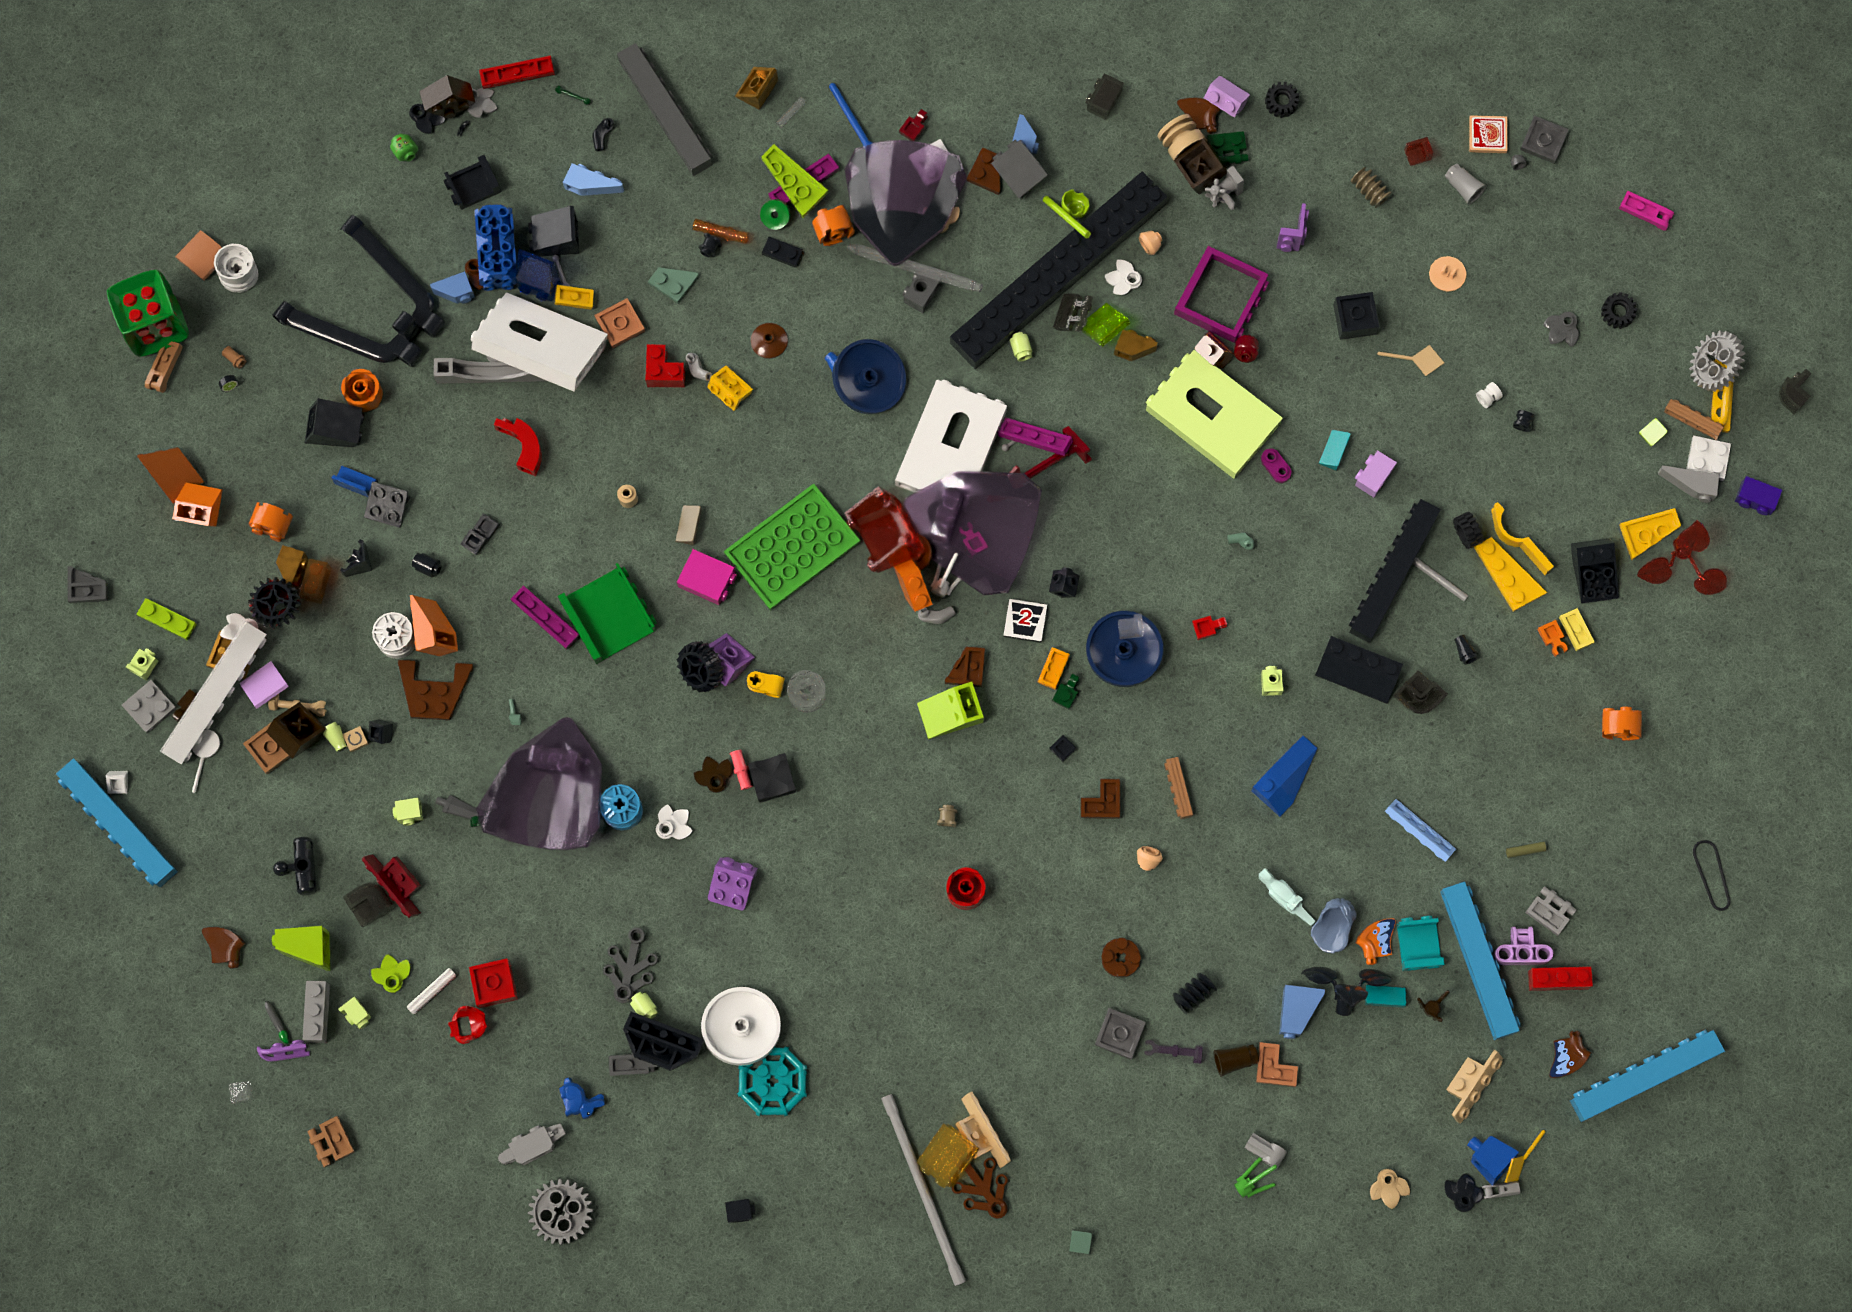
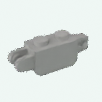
[498,1124,566,1165]

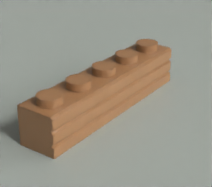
[1664,399,1724,440]
[1164,757,1193,819]

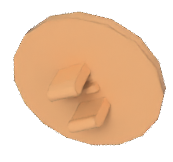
[1429,256,1466,292]

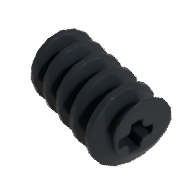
[1173,973,1217,1015]

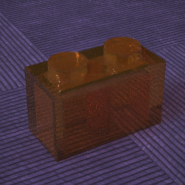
[299,558,332,604]

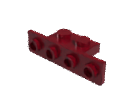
[362,854,421,918]

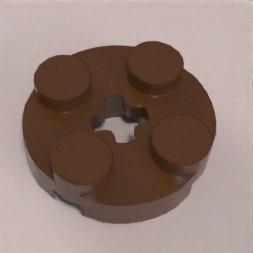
[1101,938,1141,978]

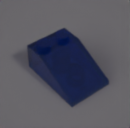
[516,249,561,302]

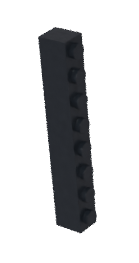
[1348,499,1441,643]

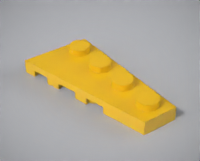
[1474,537,1547,612]

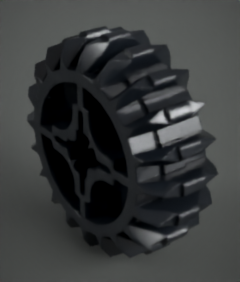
[248,577,301,629]
[676,641,724,693]

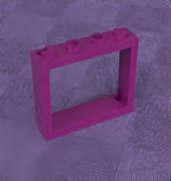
[1174,246,1269,343]

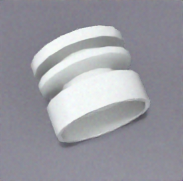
[214,244,259,293]
[372,612,415,659]

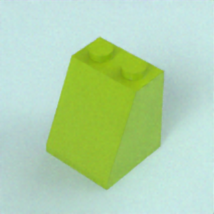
[272,926,330,971]

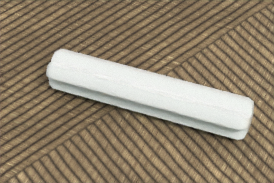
[407,968,456,1014]

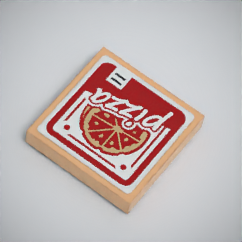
[1469,116,1507,153]

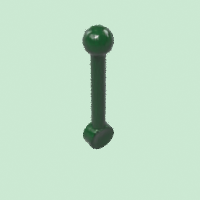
[555,86,591,105]

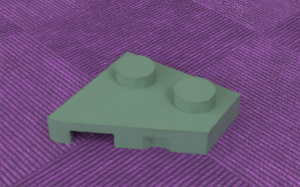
[648,267,699,303]

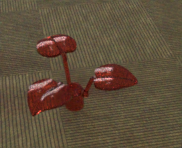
[1637,520,1727,595]

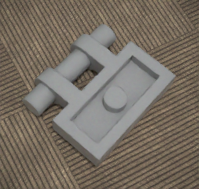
[1525,886,1577,936]

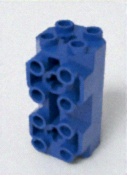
[475,204,517,291]

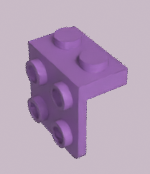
[1277,203,1309,252]
[708,857,758,910]

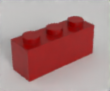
[1528,967,1593,991]

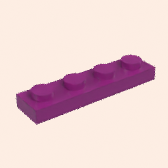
[768,153,839,205]
[997,418,1073,456]
[510,585,580,650]

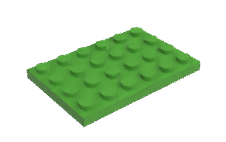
[724,484,860,611]

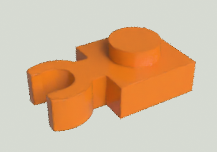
[1537,620,1568,657]

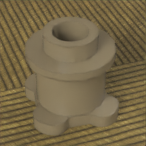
[937,805,958,827]

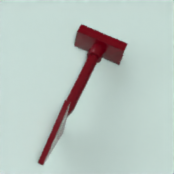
[987,426,1092,502]

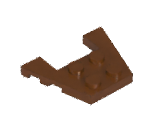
[398,660,473,720]

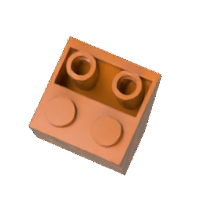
[172,483,223,527]

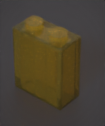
[916,1123,980,1188]

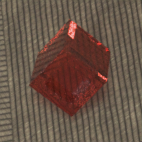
[1404,137,1433,166]

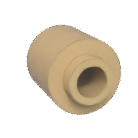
[617,485,638,508]

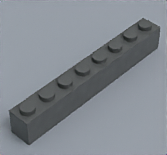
[617,43,713,176]

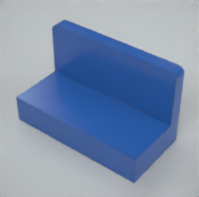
[331,466,377,497]

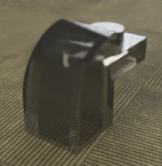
[1779,369,1812,415]

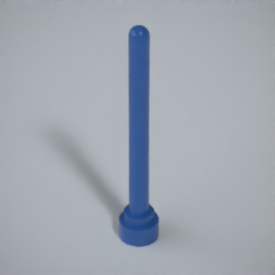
[829,83,879,158]

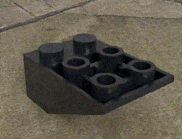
[1571,538,1619,604]

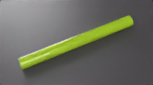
[1043,196,1091,238]

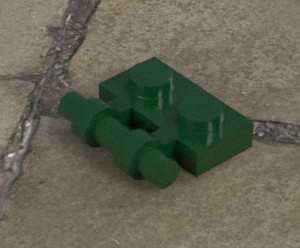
[1207,131,1248,165]

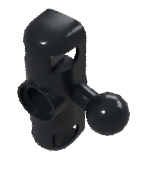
[273,837,316,895]

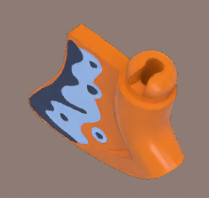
[1355,918,1396,965]

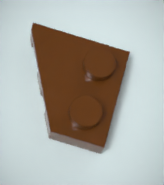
[967,147,1000,195]
[945,647,985,687]

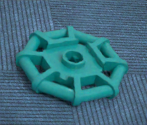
[737,1046,808,1117]

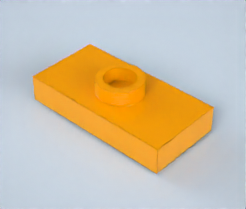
[1038,647,1070,690]

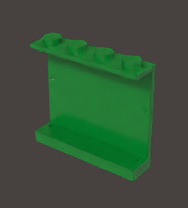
[558,563,657,664]

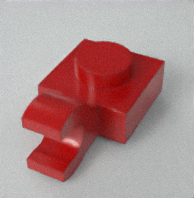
[1192,616,1227,640]

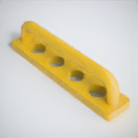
[1711,359,1734,433]

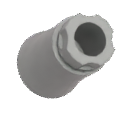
[1445,164,1487,205]

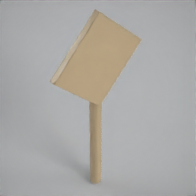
[1378,345,1444,376]

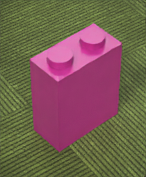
[677,549,737,605]

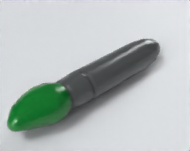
[265,1001,289,1044]

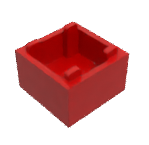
[469,958,518,1009]

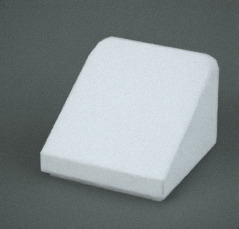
[106,771,128,794]

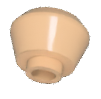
[1139,231,1163,255]
[1137,846,1163,871]

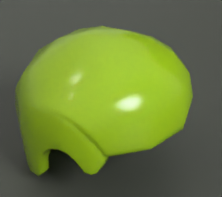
[1062,189,1090,219]

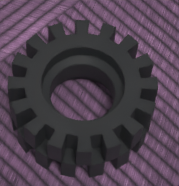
[1265,82,1299,118]
[1601,292,1637,329]
[1453,512,1483,549]

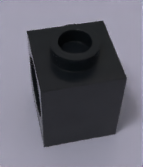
[725,1199,756,1224]

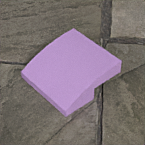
[239,661,289,709]

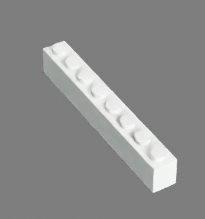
[160,622,267,765]

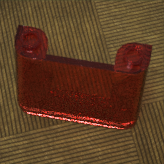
[845,486,925,573]

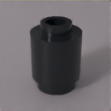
[412,553,442,578]

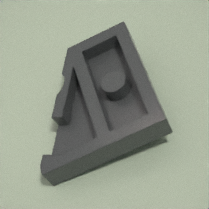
[68,566,108,603]

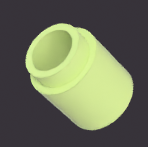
[1010,332,1033,362]
[630,992,658,1019]

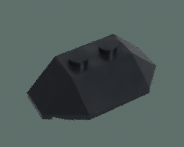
[623,1012,704,1071]

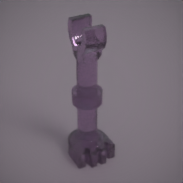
[1144,1040,1203,1064]

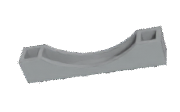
[434,358,547,384]

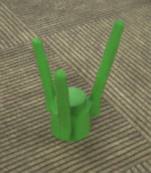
[1234,1157,1277,1198]

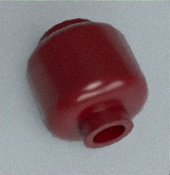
[1234,335,1259,363]

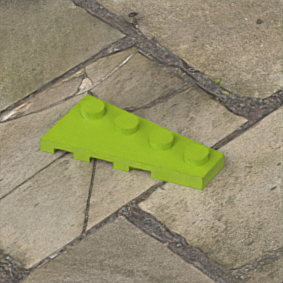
[761,144,828,218]

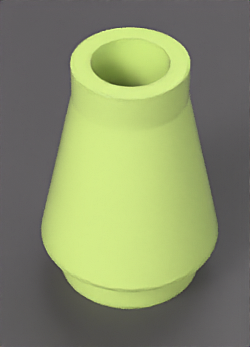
[323,722,347,752]

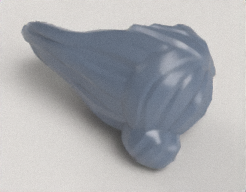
[1311,898,1357,953]

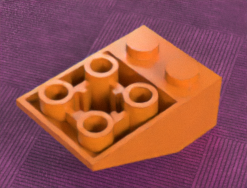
[410,595,458,656]

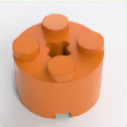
[812,205,855,246]
[341,369,383,412]
[249,502,293,542]
[1602,707,1642,741]

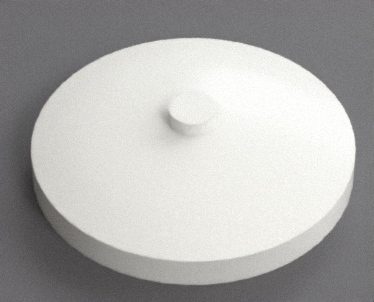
[701,987,781,1066]

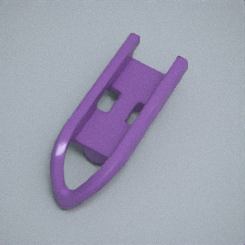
[257,1040,310,1061]

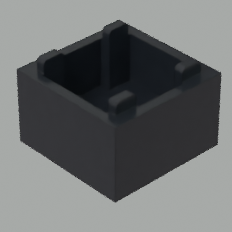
[1333,292,1379,340]

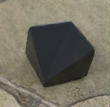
[368,719,393,744]

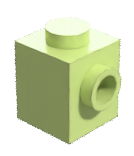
[393,798,423,826]

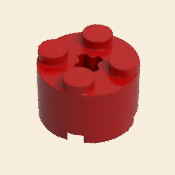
[946,867,986,910]

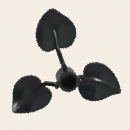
[1301,967,1393,1016]

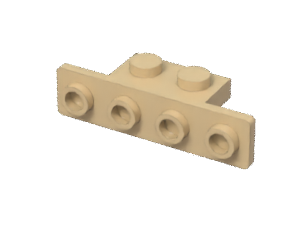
[1446,1050,1503,1124]
[956,1092,1011,1168]

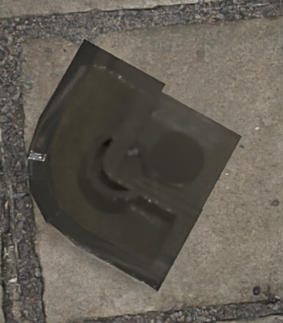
[1393,670,1448,714]
[343,883,397,927]

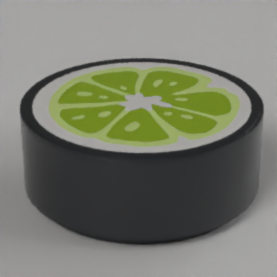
[218,375,239,392]

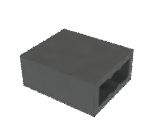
[991,139,1049,198]

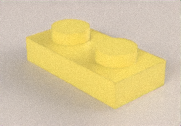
[1559,608,1594,651]

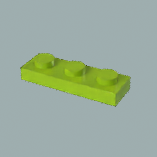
[136,598,197,640]

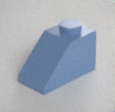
[1013,114,1039,154]
[430,272,475,304]

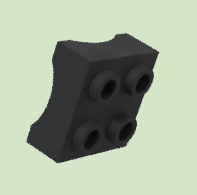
[748,753,796,803]

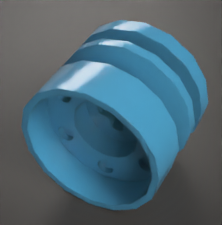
[600,784,643,831]

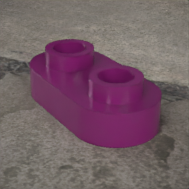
[1261,448,1291,483]

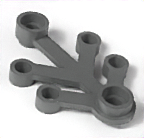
[603,928,658,1004]

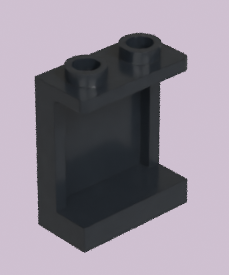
[443,155,501,210]

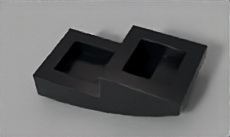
[460,514,500,555]

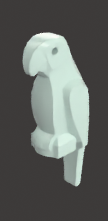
[1259,868,1316,926]

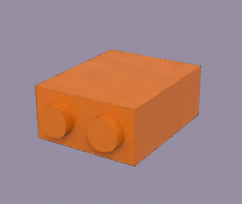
[893,558,933,612]

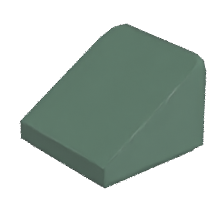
[1069,1230,1092,1254]

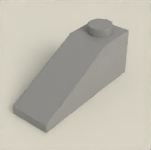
[1658,465,1719,503]

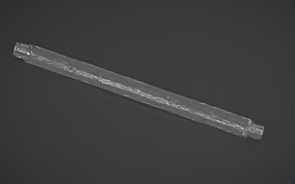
[847,243,983,292]

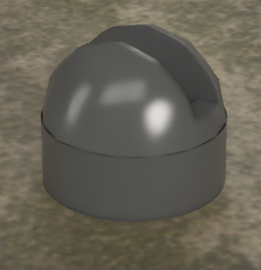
[1510,155,1527,171]

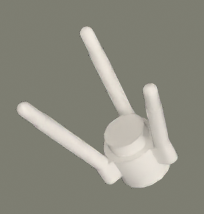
[931,553,962,598]

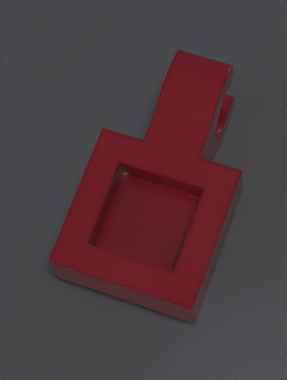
[899,109,928,142]

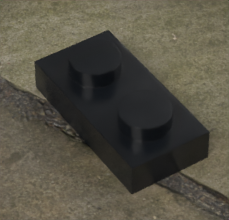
[762,237,803,268]

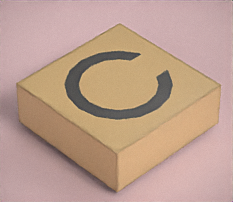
[343,726,369,752]

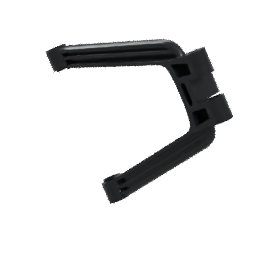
[272,215,445,367]

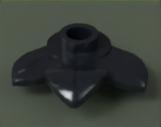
[409,103,445,134]
[1444,1173,1483,1212]

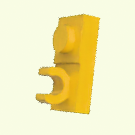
[555,285,594,310]

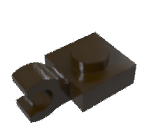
[172,689,197,722]

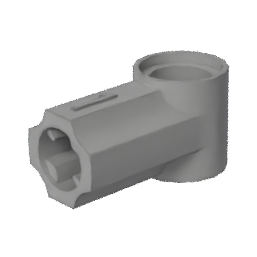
[1244,1133,1287,1169]

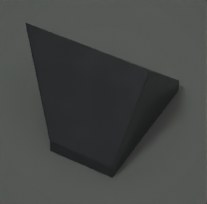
[340,539,372,577]

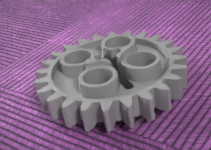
[1689,331,1745,392]
[528,1179,594,1245]

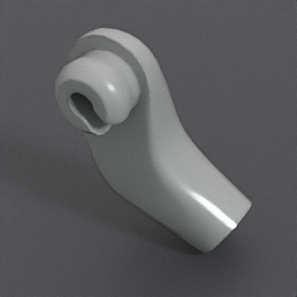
[686,353,712,381]
[918,606,956,624]

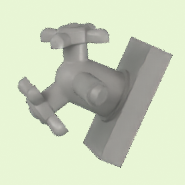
[1205,166,1244,210]

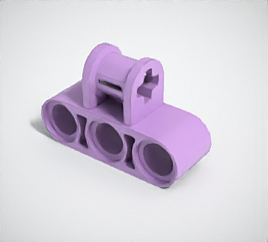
[1493,927,1553,965]

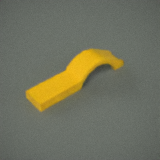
[1491,502,1554,575]

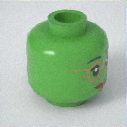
[390,134,418,162]

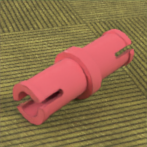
[730,750,753,790]

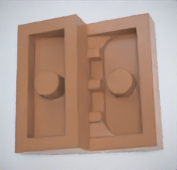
[175,230,222,281]

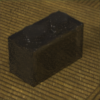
[1085,73,1124,120]

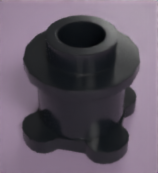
[699,233,722,258]

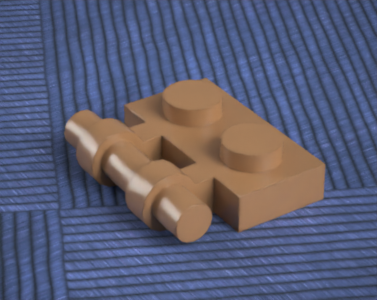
[308,1116,355,1168]

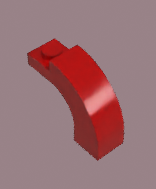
[493,418,542,476]

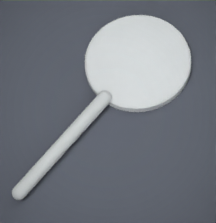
[192,730,220,793]

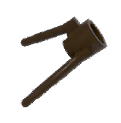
[1417,990,1450,1022]

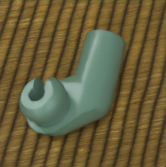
[1227,533,1254,550]

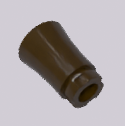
[1213,1045,1259,1077]

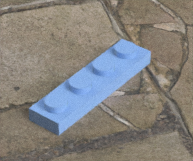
[1385,799,1456,862]

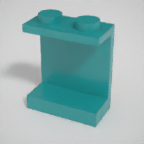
[1397,916,1444,971]

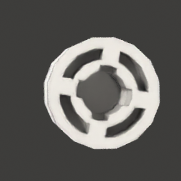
[1476,382,1503,408]

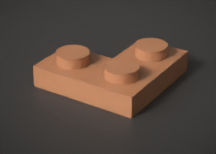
[1256,1042,1298,1087]

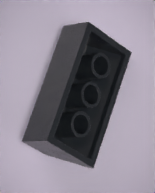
[1315,636,1403,704]

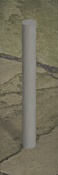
[1412,557,1468,601]

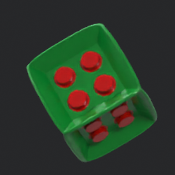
[107,270,189,357]

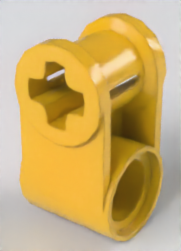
[747,671,785,698]

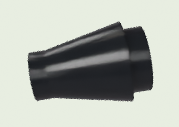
[1454,635,1478,665]

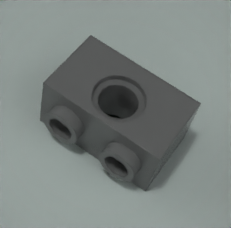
[902,267,942,313]

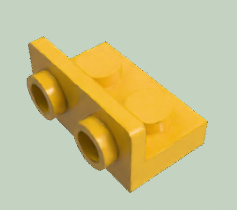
[707,366,753,411]

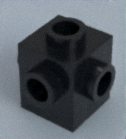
[1049,567,1080,598]

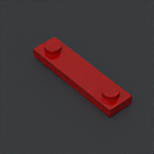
[479,56,555,89]

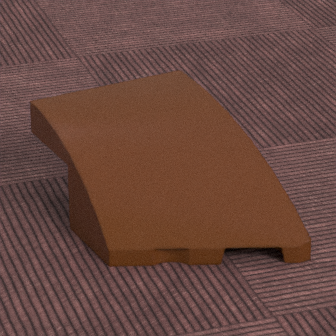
[137,447,204,504]

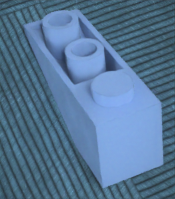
[563,163,624,196]

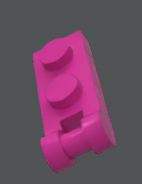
[1619,191,1674,231]

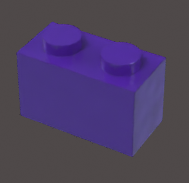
[1735,476,1782,515]

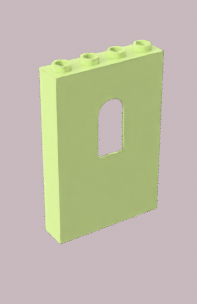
[1146,350,1283,479]

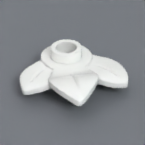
[1105,260,1142,295]
[220,613,258,640]
[656,805,692,840]

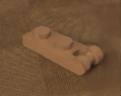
[145,342,183,393]

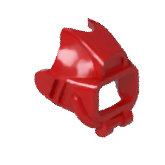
[448,1006,487,1044]

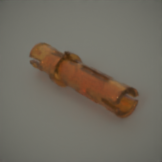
[692,219,749,244]

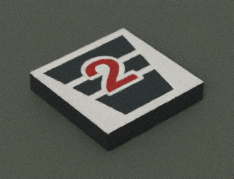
[1003,599,1047,643]

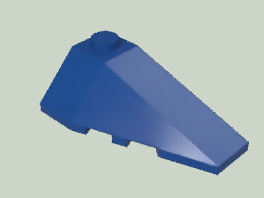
[1251,736,1317,817]

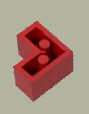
[645,344,685,387]

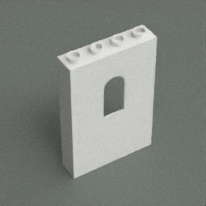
[471,292,608,392]
[895,380,1007,512]

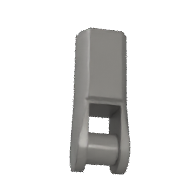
[1482,1181,1520,1199]

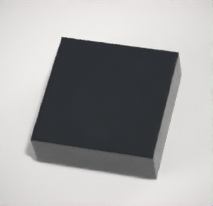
[1049,735,1077,762]

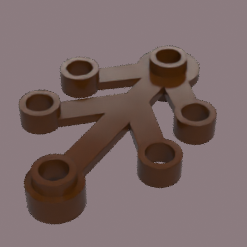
[952,1151,1008,1219]

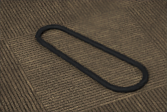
[1693,840,1730,911]

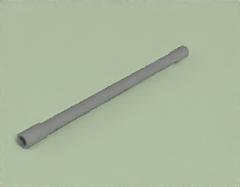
[881,1094,966,1286]

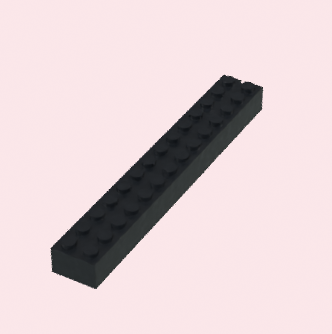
[950,171,1168,369]

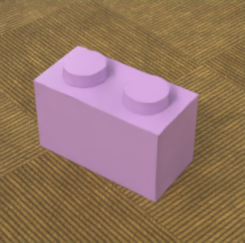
[1204,76,1250,117]
[1355,450,1397,498]

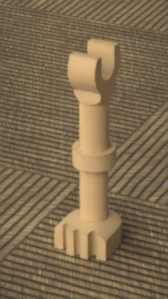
[268,694,327,717]

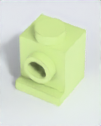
[126,648,159,680]
[1261,666,1283,696]
[339,997,371,1029]

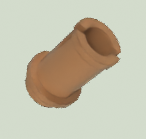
[222,346,246,369]

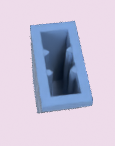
[1279,985,1325,1039]

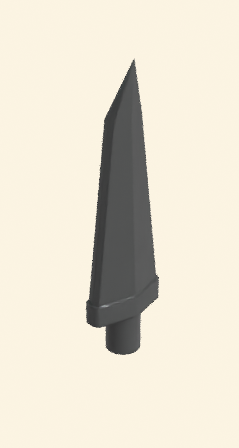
[435,795,483,819]

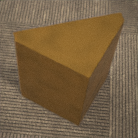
[735,67,778,110]

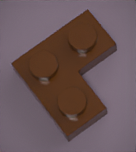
[1081,779,1120,819]

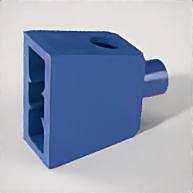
[1467,1136,1519,1186]

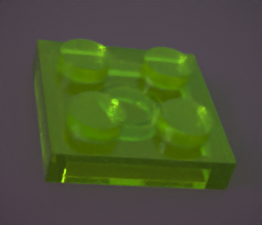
[1079,303,1131,347]

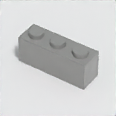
[302,981,330,1043]

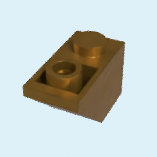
[1114,329,1158,361]
[276,545,308,587]

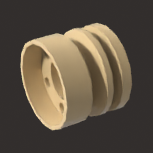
[1157,114,1207,161]

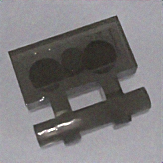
[1053,293,1093,333]

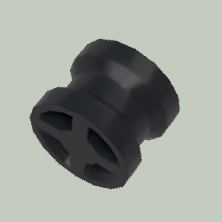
[1513,410,1535,432]

